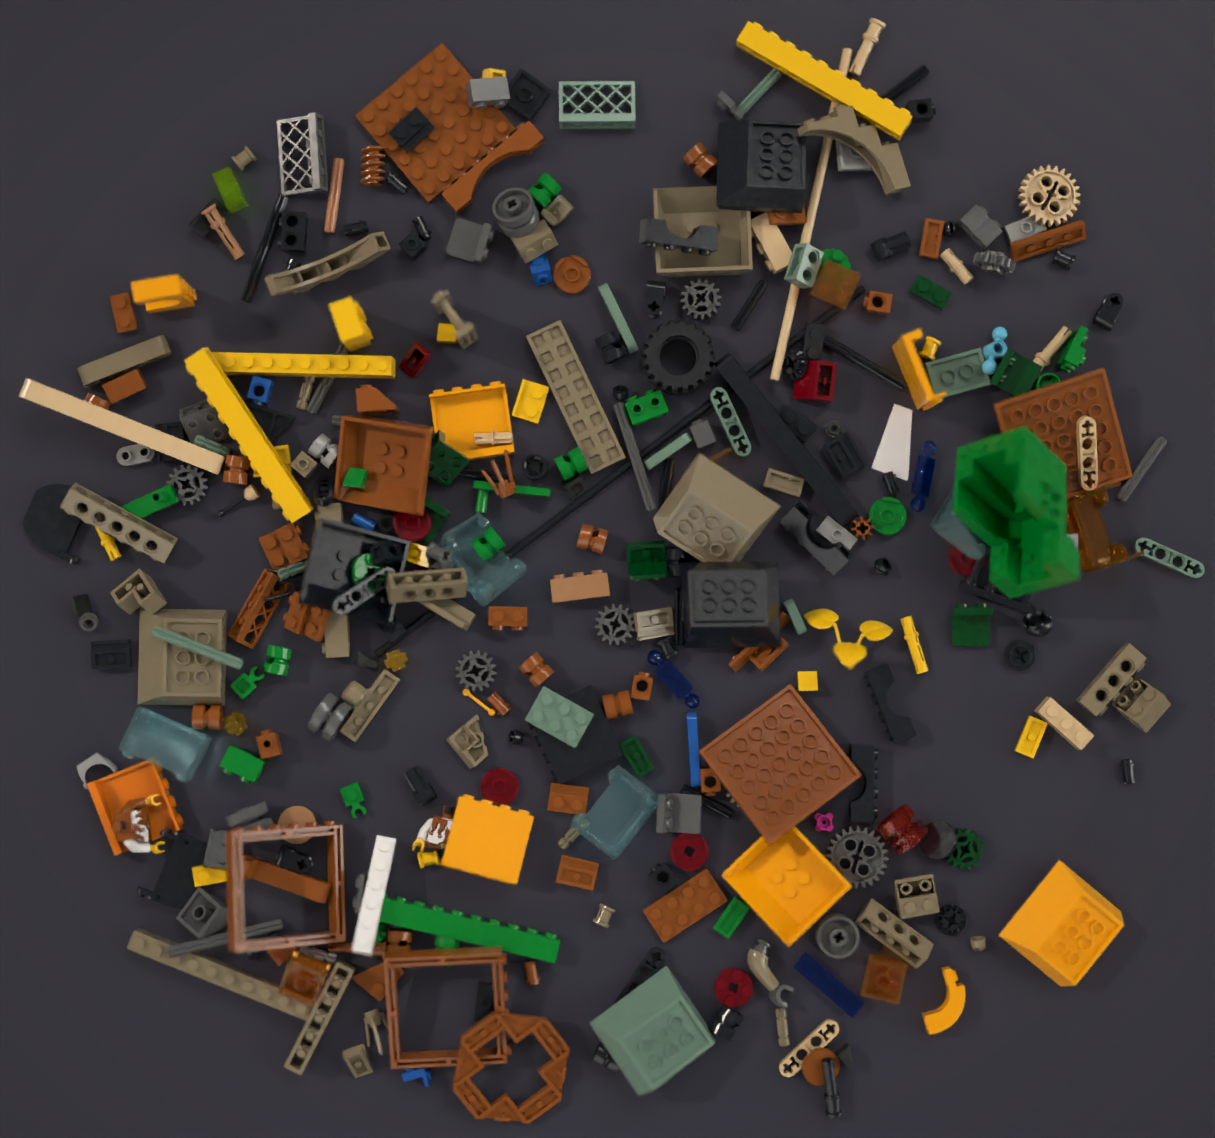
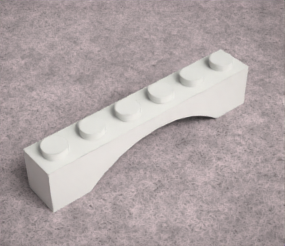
[352,835,397,957]

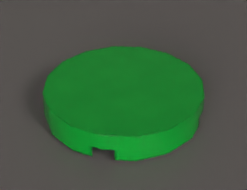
[868,497,907,535]

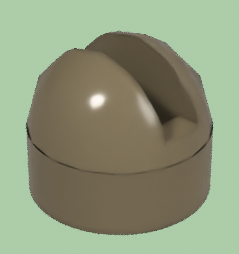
[970,936,986,951]

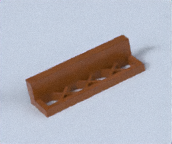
[227,568,290,649]

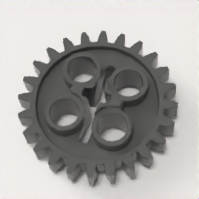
[826,825,889,889]

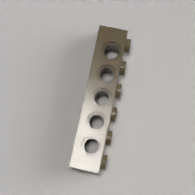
[60,482,178,563]
[284,959,357,1075]

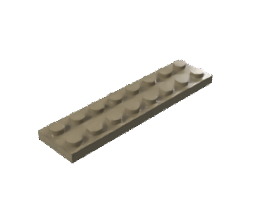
[526,320,626,474]

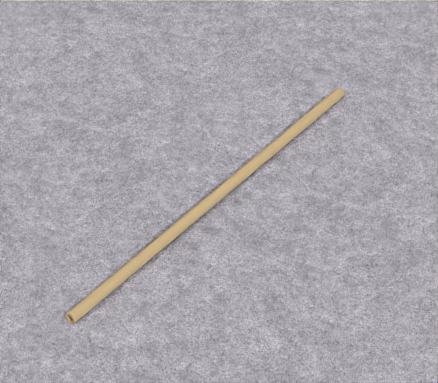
[770,48,853,381]

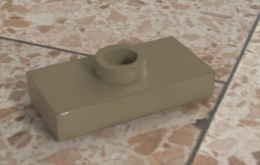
[763,468,805,498]

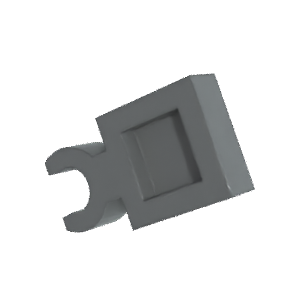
[716,91,745,121]

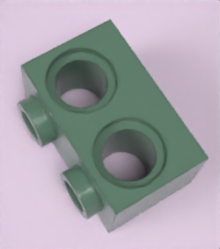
[784,243,824,289]

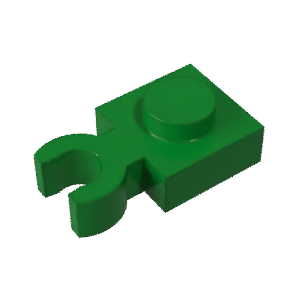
[230,666,266,700]
[340,782,367,818]

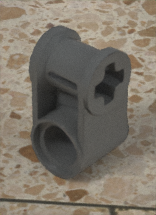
[426,542,455,570]

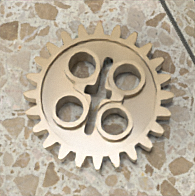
[1018,165,1081,227]

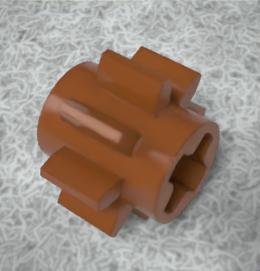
[851,516,875,540]

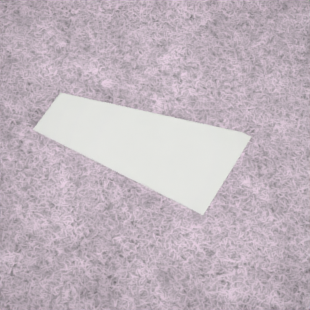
[871,404,912,481]

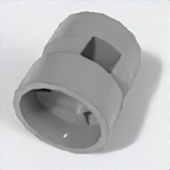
[308,433,338,469]

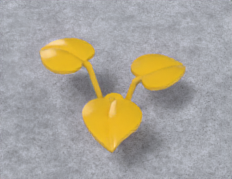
[804,609,893,669]

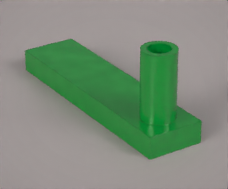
[473,480,551,513]
[103,484,179,527]

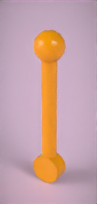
[463,689,496,716]

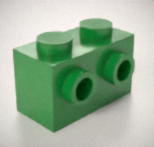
[624,389,669,427]
[219,744,267,784]

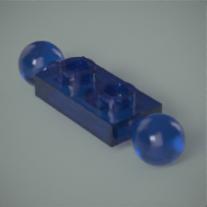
[910,440,937,512]
[647,650,700,709]

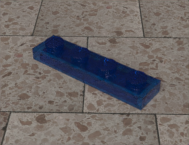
[793,952,865,1018]

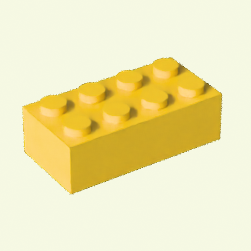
[329,297,373,352]

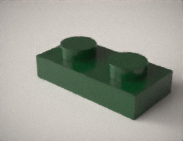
[909,274,952,310]
[619,735,654,778]

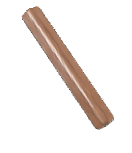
[324,158,344,233]

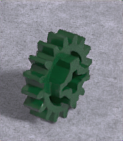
[946,828,985,870]

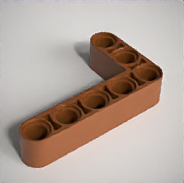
[242,854,332,903]

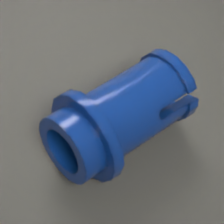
[351,512,377,531]

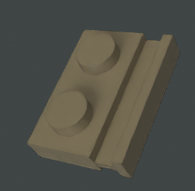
[633,607,675,641]

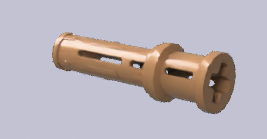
[201,203,245,260]

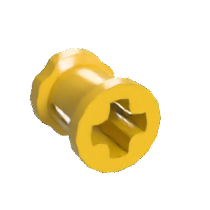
[918,336,942,361]
[417,848,440,868]

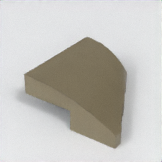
[446,714,488,769]

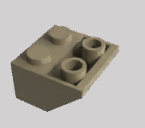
[1111,676,1171,733]
[894,873,940,919]

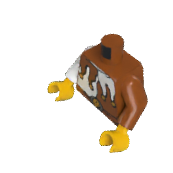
[112,794,165,854]
[412,805,455,853]

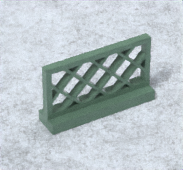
[559,81,635,129]

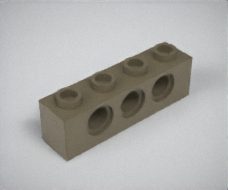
[386,568,468,604]
[1075,643,1147,716]
[854,898,934,969]

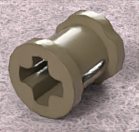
[231,146,257,171]
[593,903,615,928]

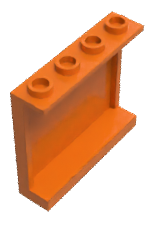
[87,757,184,856]

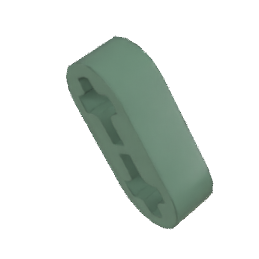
[783,598,807,635]

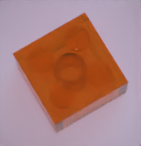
[808,259,862,310]
[277,950,331,1007]
[860,953,907,1005]

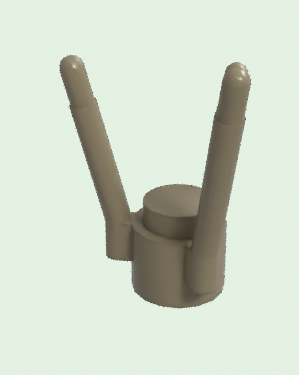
[363,1008,389,1055]

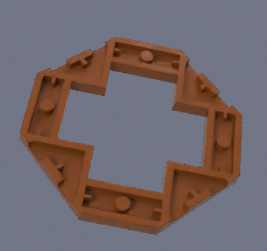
[452,1012,570,1124]

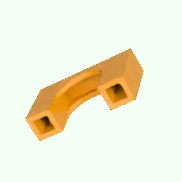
[131,275,197,313]

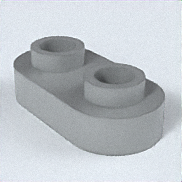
[116,444,156,466]

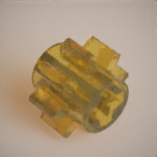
[384,649,409,672]
[223,711,248,736]

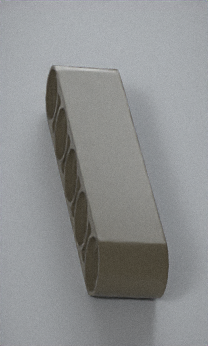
[77,335,172,387]

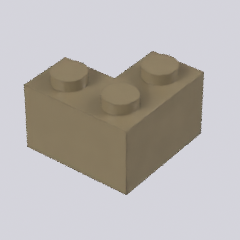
[110,568,167,615]

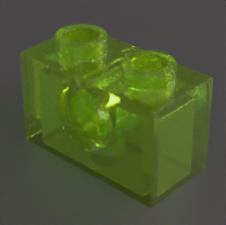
[212,166,248,213]

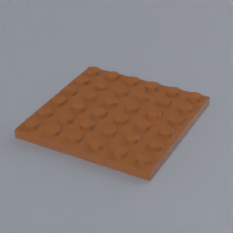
[355,43,516,203]
[993,367,1133,499]
[698,684,862,845]

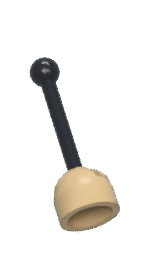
[217,484,260,517]

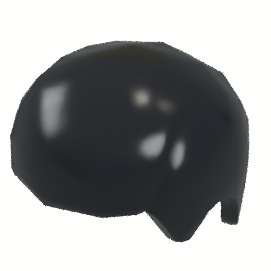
[1022,610,1053,637]

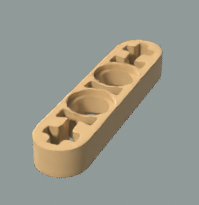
[1076,416,1098,491]
[779,1019,839,1077]

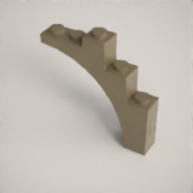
[797,104,911,195]
[264,231,391,296]

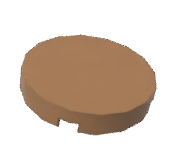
[278,806,317,844]

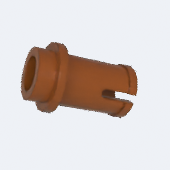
[487,692,511,716]
[523,960,540,986]

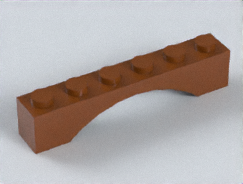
[442,121,544,215]

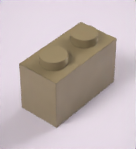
[511,219,558,264]

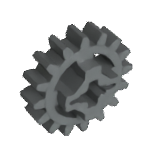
[973,250,1016,275]
[680,278,722,321]
[166,464,209,506]
[595,604,635,645]
[455,650,497,692]

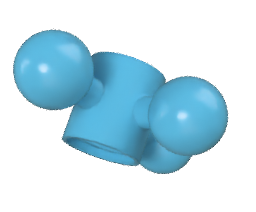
[982,327,1007,375]

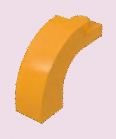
[922,966,965,1035]

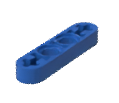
[686,712,701,788]

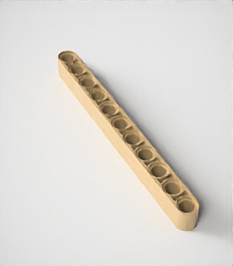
[19,378,226,475]

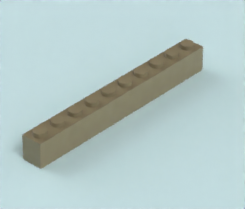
[127,928,317,1021]

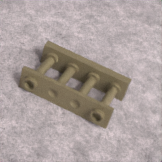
[431,290,479,350]

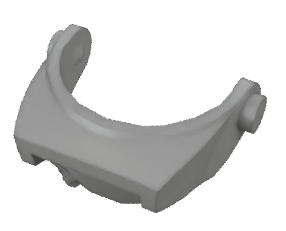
[77,752,118,790]

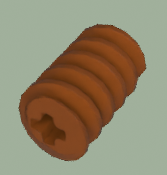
[360,145,386,187]

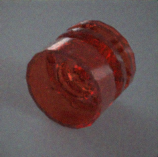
[876,803,929,855]

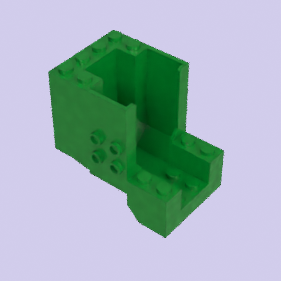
[953,426,1080,599]

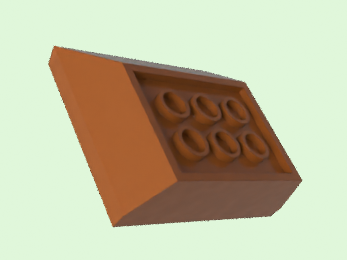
[334,415,433,516]

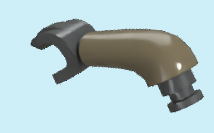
[747,939,794,1008]

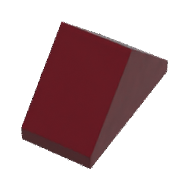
[399,341,433,379]

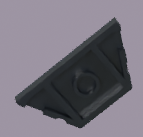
[229,401,296,443]

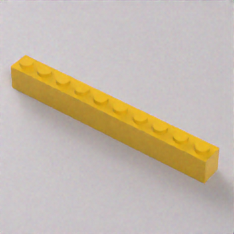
[736,21,912,141]
[184,347,315,523]
[211,352,396,379]

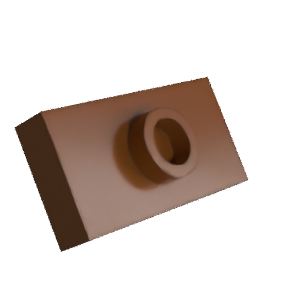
[918,218,945,260]

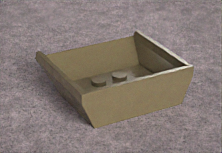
[653,186,753,278]
[653,453,780,562]
[137,608,227,706]

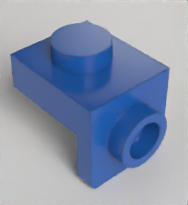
[529,253,553,286]
[402,1067,433,1088]

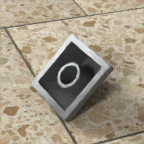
[176,887,228,940]

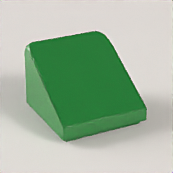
[343,467,368,489]

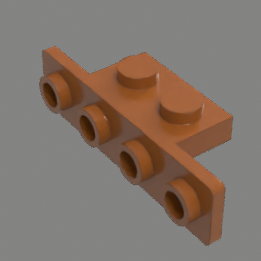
[729,611,790,672]

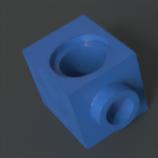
[247,375,274,406]

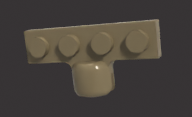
[339,668,400,742]

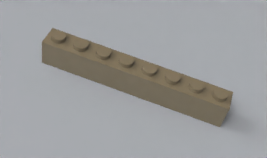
[314,503,351,658]

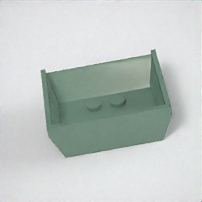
[590,966,716,1096]

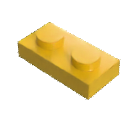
[406,542,429,568]
[1014,716,1048,758]
[192,865,227,887]

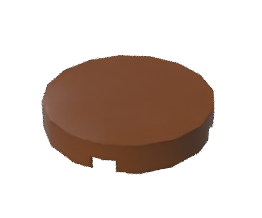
[553,256,591,294]
[801,1047,840,1086]

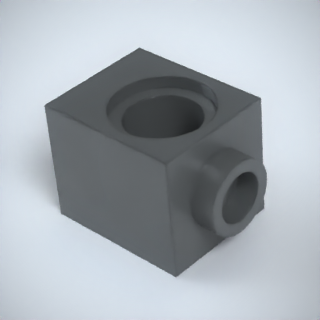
[689,419,716,450]

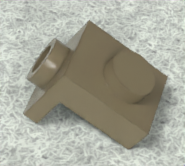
[541,195,574,226]

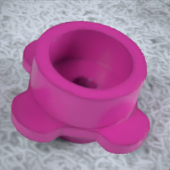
[814,812,834,832]

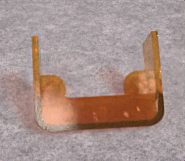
[1066,481,1145,572]

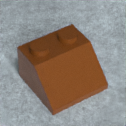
[356,385,399,416]

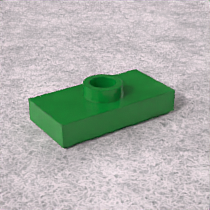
[712,896,750,939]

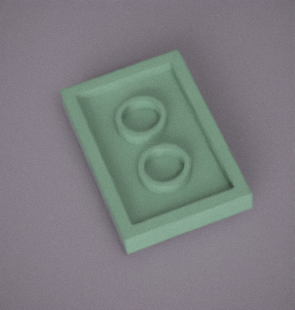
[925,348,991,398]
[525,686,594,748]

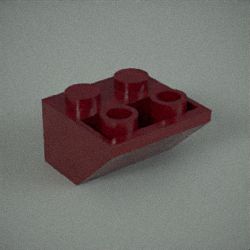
[792,361,837,403]

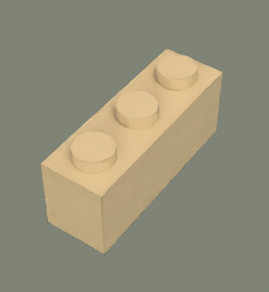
[751,212,792,274]
[1034,697,1094,750]

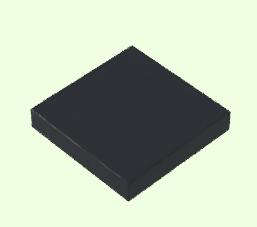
[506,68,552,121]

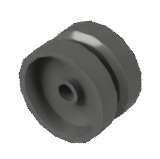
[492,187,540,238]
[307,692,353,742]
[225,802,274,830]
[815,913,860,959]

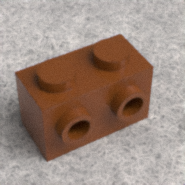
[488,606,528,630]

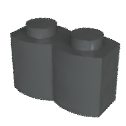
[957,204,1003,250]

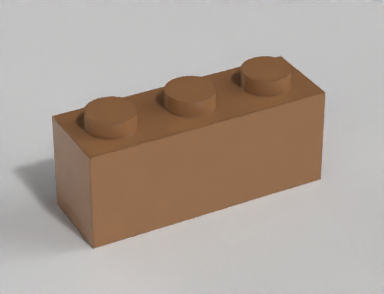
[550,569,610,603]

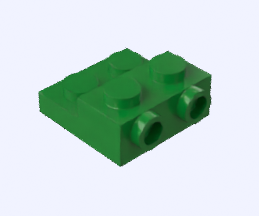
[1056,325,1088,374]

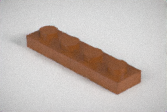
[1010,220,1086,262]

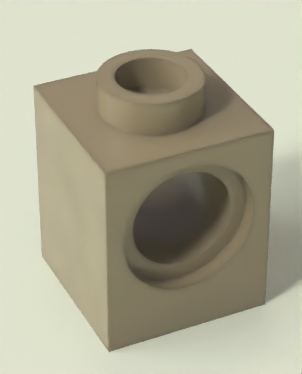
[290,451,320,479]

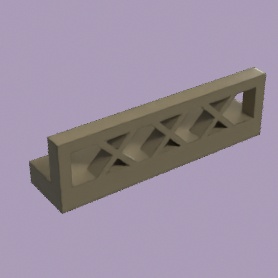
[416,599,477,632]

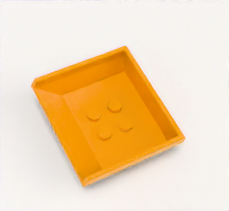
[721,826,852,947]
[999,860,1124,987]

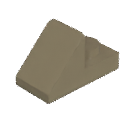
[342,1044,373,1078]

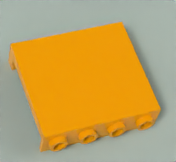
[892,329,947,411]
[429,381,515,460]
[440,794,534,885]

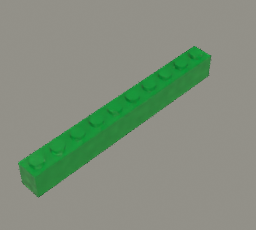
[379,893,560,963]

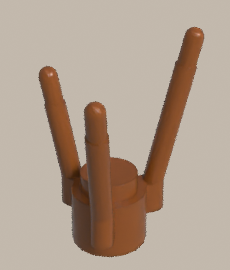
[482,450,516,499]

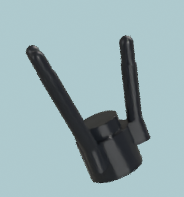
[264,568,304,602]

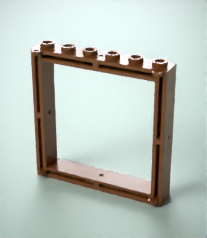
[225,820,346,952]
[384,946,511,1069]

